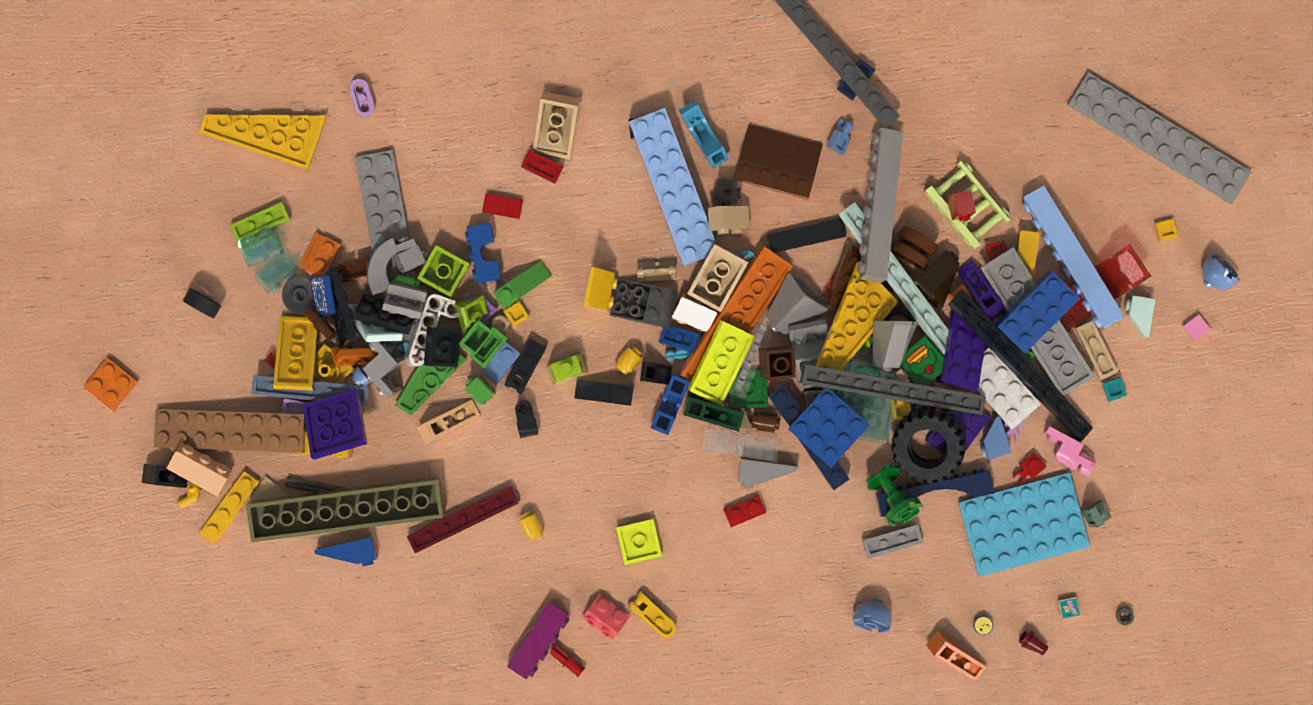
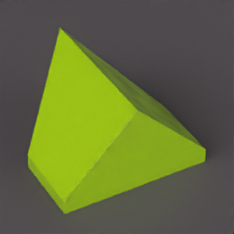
[455,295,488,337]

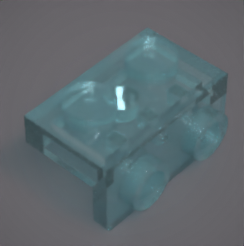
[253,251,298,293]

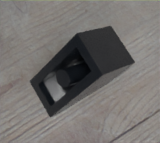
[141,464,187,488]

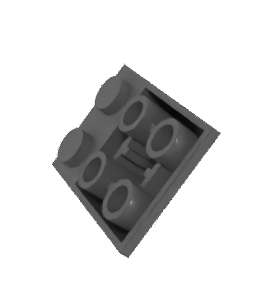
[609,278,678,329]

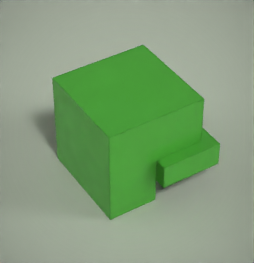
[459,320,508,369]

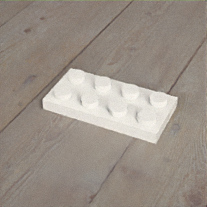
[977,348,1041,430]

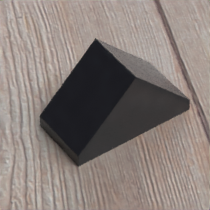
[640,361,672,385]

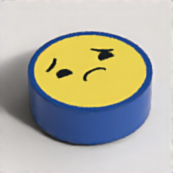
[973,616,993,635]

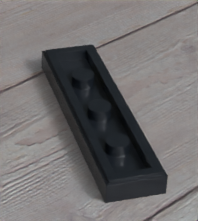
[767,218,846,253]

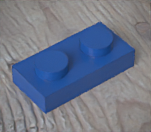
[658,326,701,353]

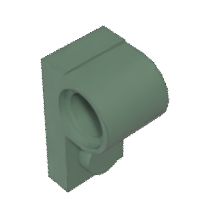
[1081,500,1111,528]

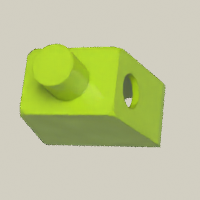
[547,354,587,385]

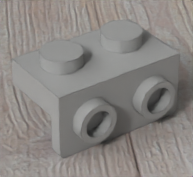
[382,282,427,319]

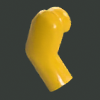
[178,483,200,509]

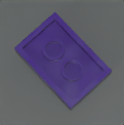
[925,409,990,455]

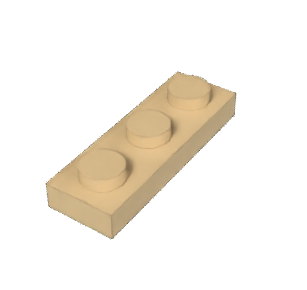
[1075,320,1118,380]

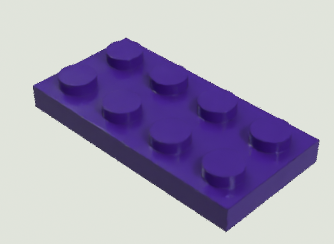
[941,309,985,391]

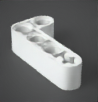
[405,294,458,367]

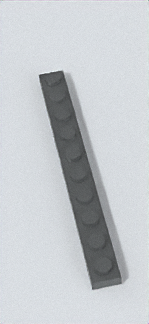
[774,0,900,128]
[800,363,986,415]

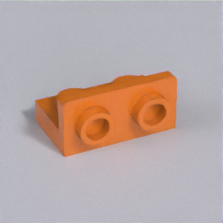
[331,345,377,366]

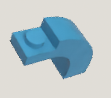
[679,100,729,169]

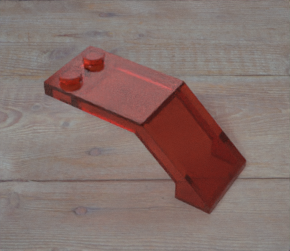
[1059,244,1151,332]

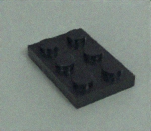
[353,294,416,335]

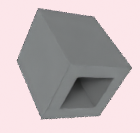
[392,245,426,274]

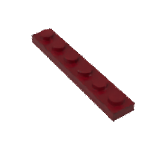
[407,486,519,553]

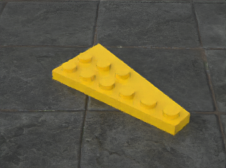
[199,115,327,170]
[815,262,898,370]

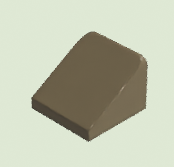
[739,408,752,429]

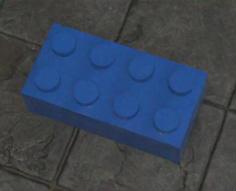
[996,269,1080,353]

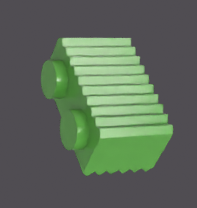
[465,376,496,405]

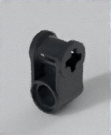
[515,401,539,438]

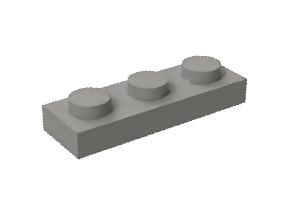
[862,524,923,559]

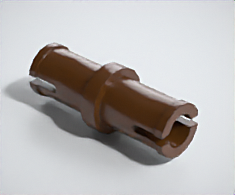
[303,306,338,341]

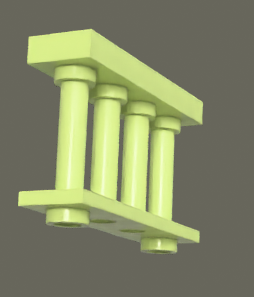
[924,161,1010,251]

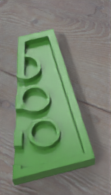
[395,354,467,415]

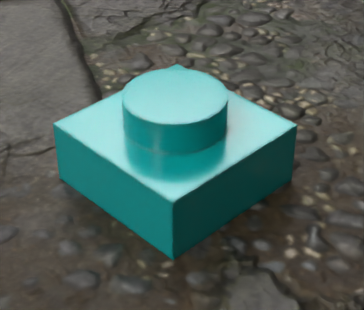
[1102,378,1127,402]

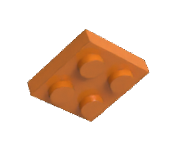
[83,357,138,411]

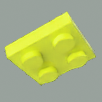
[616,519,662,565]

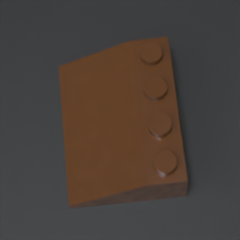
[734,125,823,200]

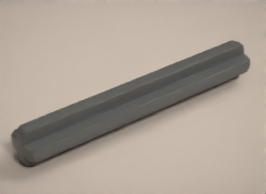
[285,476,346,492]

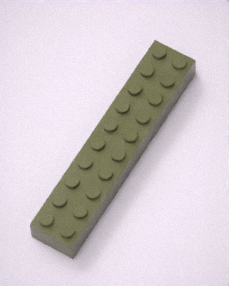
[246,477,444,542]

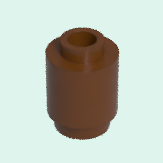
[752,411,780,433]

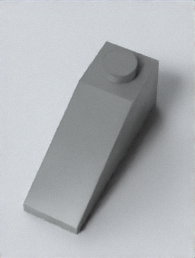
[738,459,798,488]

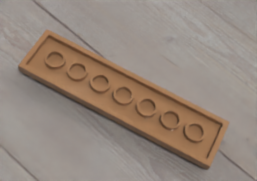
[154,409,306,453]

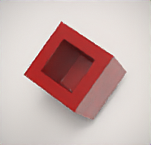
[947,191,976,222]

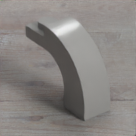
[366,236,416,295]

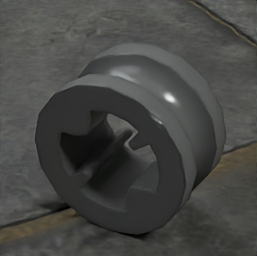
[1116,607,1134,626]

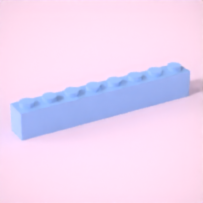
[1022,185,1124,330]

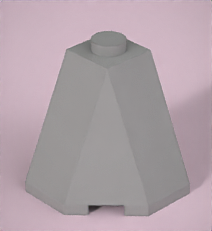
[766,272,829,335]
[873,321,917,372]

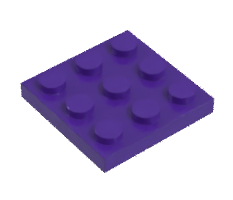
[303,388,367,460]

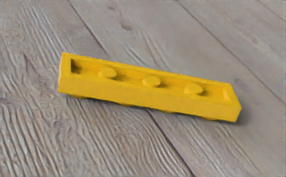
[199,471,260,545]

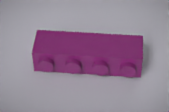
[507,601,570,679]

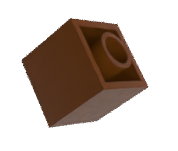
[758,346,796,380]

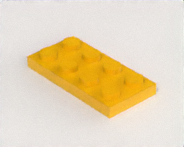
[273,316,318,390]

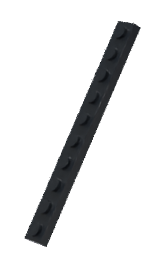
[948,290,1093,442]

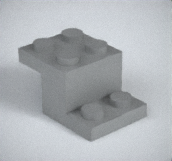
[788,319,828,389]
[363,341,405,398]

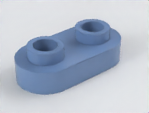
[352,365,370,386]

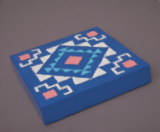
[310,275,336,315]

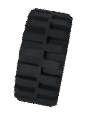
[891,406,967,483]

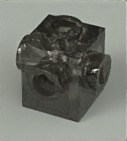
[714,179,741,206]

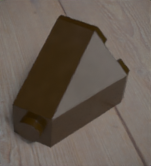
[914,250,960,311]

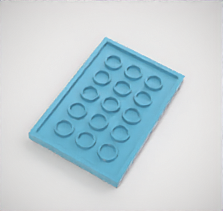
[958,473,1090,577]

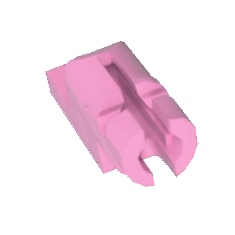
[1044,426,1096,477]

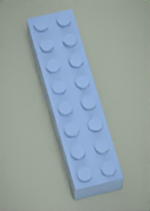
[629,108,716,266]

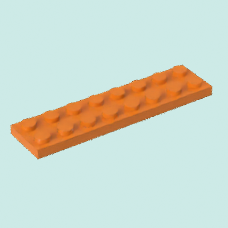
[678,245,793,382]

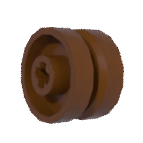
[890,225,939,270]

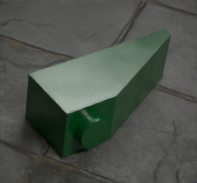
[683,395,745,432]

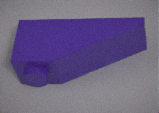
[957,260,1007,321]

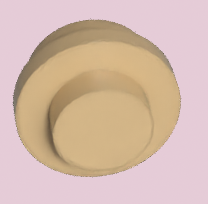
[491,314,510,333]

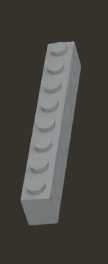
[857,127,903,283]

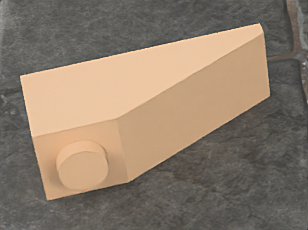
[417,400,481,445]

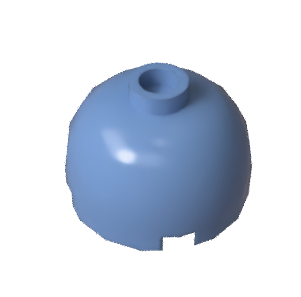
[1202,253,1240,291]
[852,599,892,633]

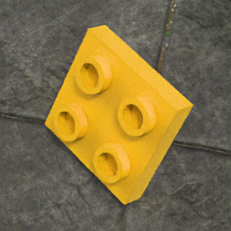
[313,344,354,384]

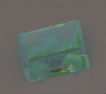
[238,226,284,268]

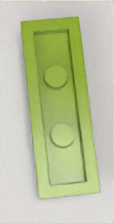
[229,202,291,243]

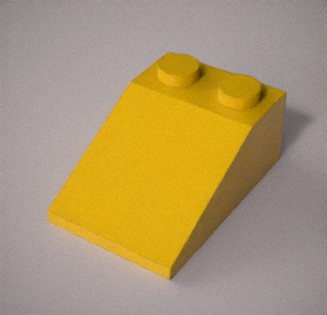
[584,267,618,312]

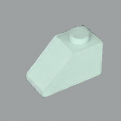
[1124,295,1156,338]

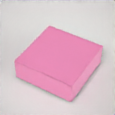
[1183,314,1211,341]

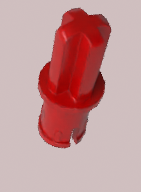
[550,645,585,677]

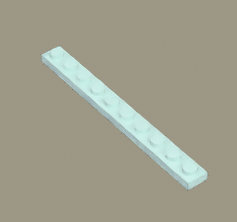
[838,202,949,357]

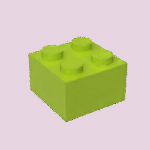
[417,245,471,298]

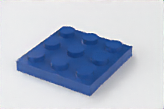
[788,388,870,468]

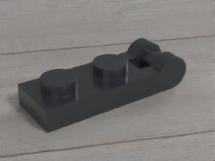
[504,339,547,394]

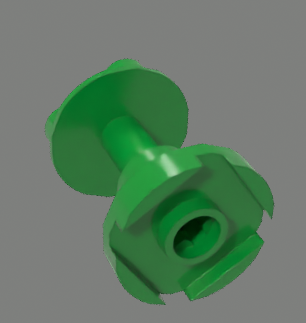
[866,464,923,526]

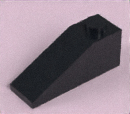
[574,380,634,406]

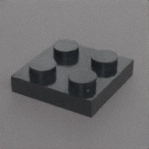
[424,327,461,367]

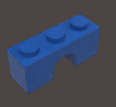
[465,223,502,285]
[651,375,690,435]

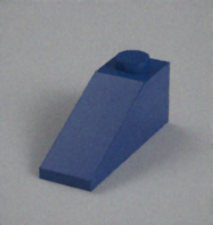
[314,536,378,566]

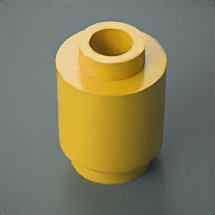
[615,346,643,375]
[518,511,544,541]

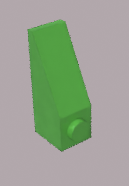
[493,261,551,310]

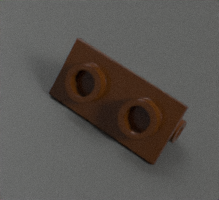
[334,255,370,282]

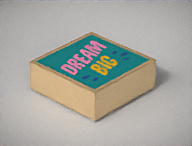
[1057,597,1081,620]

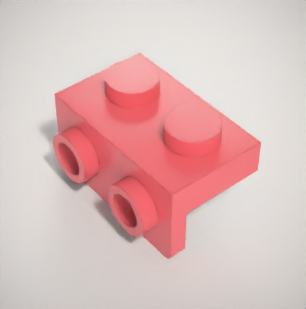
[582,593,630,639]

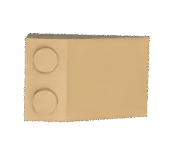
[533,91,582,159]
[687,244,748,312]

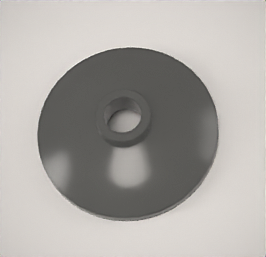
[282,276,314,315]

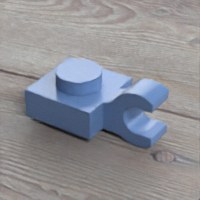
[826,119,854,155]

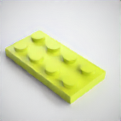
[687,320,755,406]

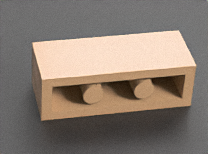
[166,443,232,496]

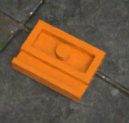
[299,232,341,277]

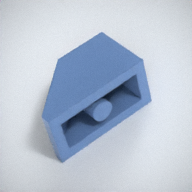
[483,342,521,384]
[980,416,1012,460]

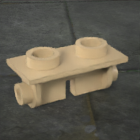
[637,261,676,282]

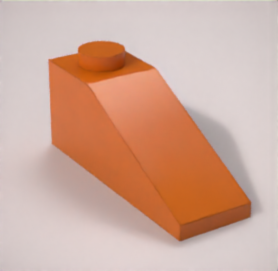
[926,631,987,682]

